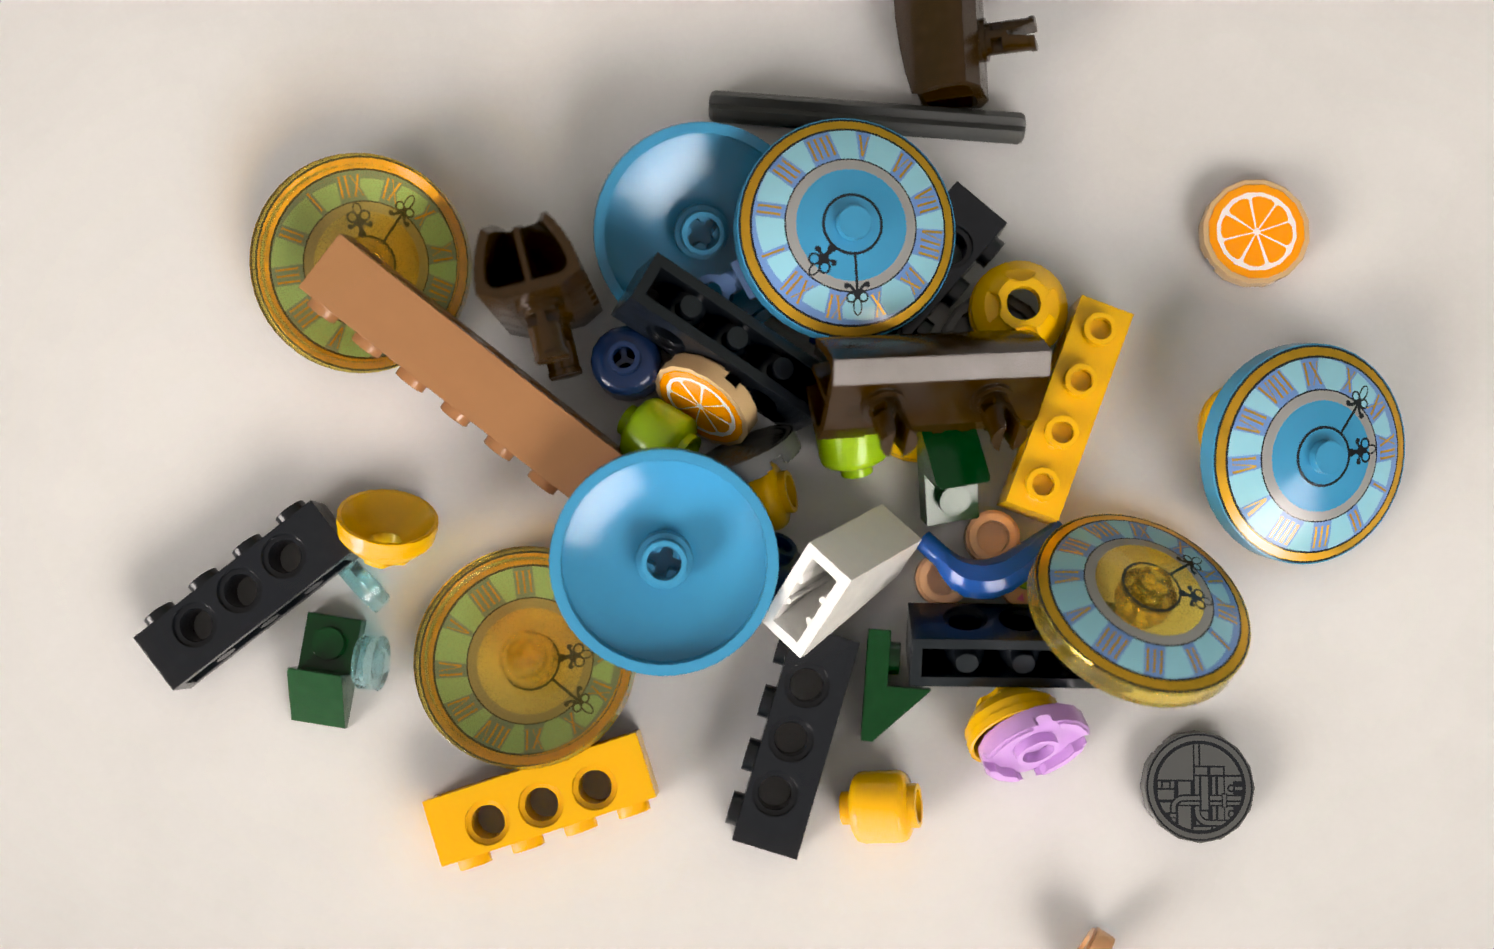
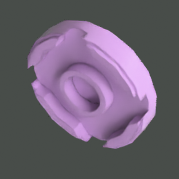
[978,703,1090,782]

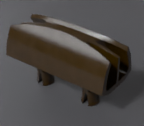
[894,0,1038,109]
[473,212,603,381]
[806,330,1052,457]

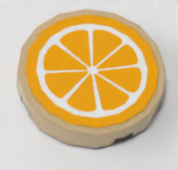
[1199,179,1310,287]
[655,353,758,446]

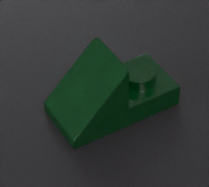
[916,429,990,526]
[287,612,366,729]
[860,629,932,742]

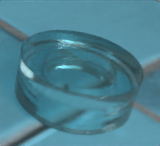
[339,560,391,613]
[351,634,390,691]

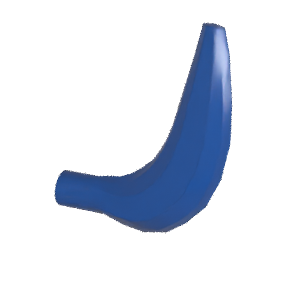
[916,521,1063,599]

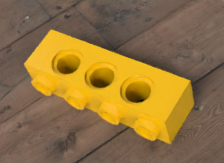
[997,295,1134,524]
[422,729,660,871]

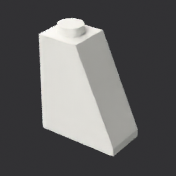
[762,504,922,658]

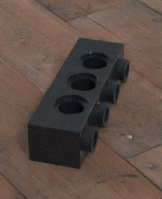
[814,181,1007,362]
[611,252,821,431]
[133,500,360,690]
[906,603,1135,689]
[725,634,860,860]

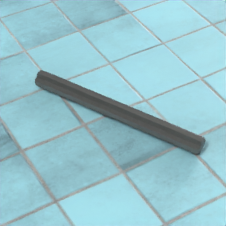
[708,90,1026,144]

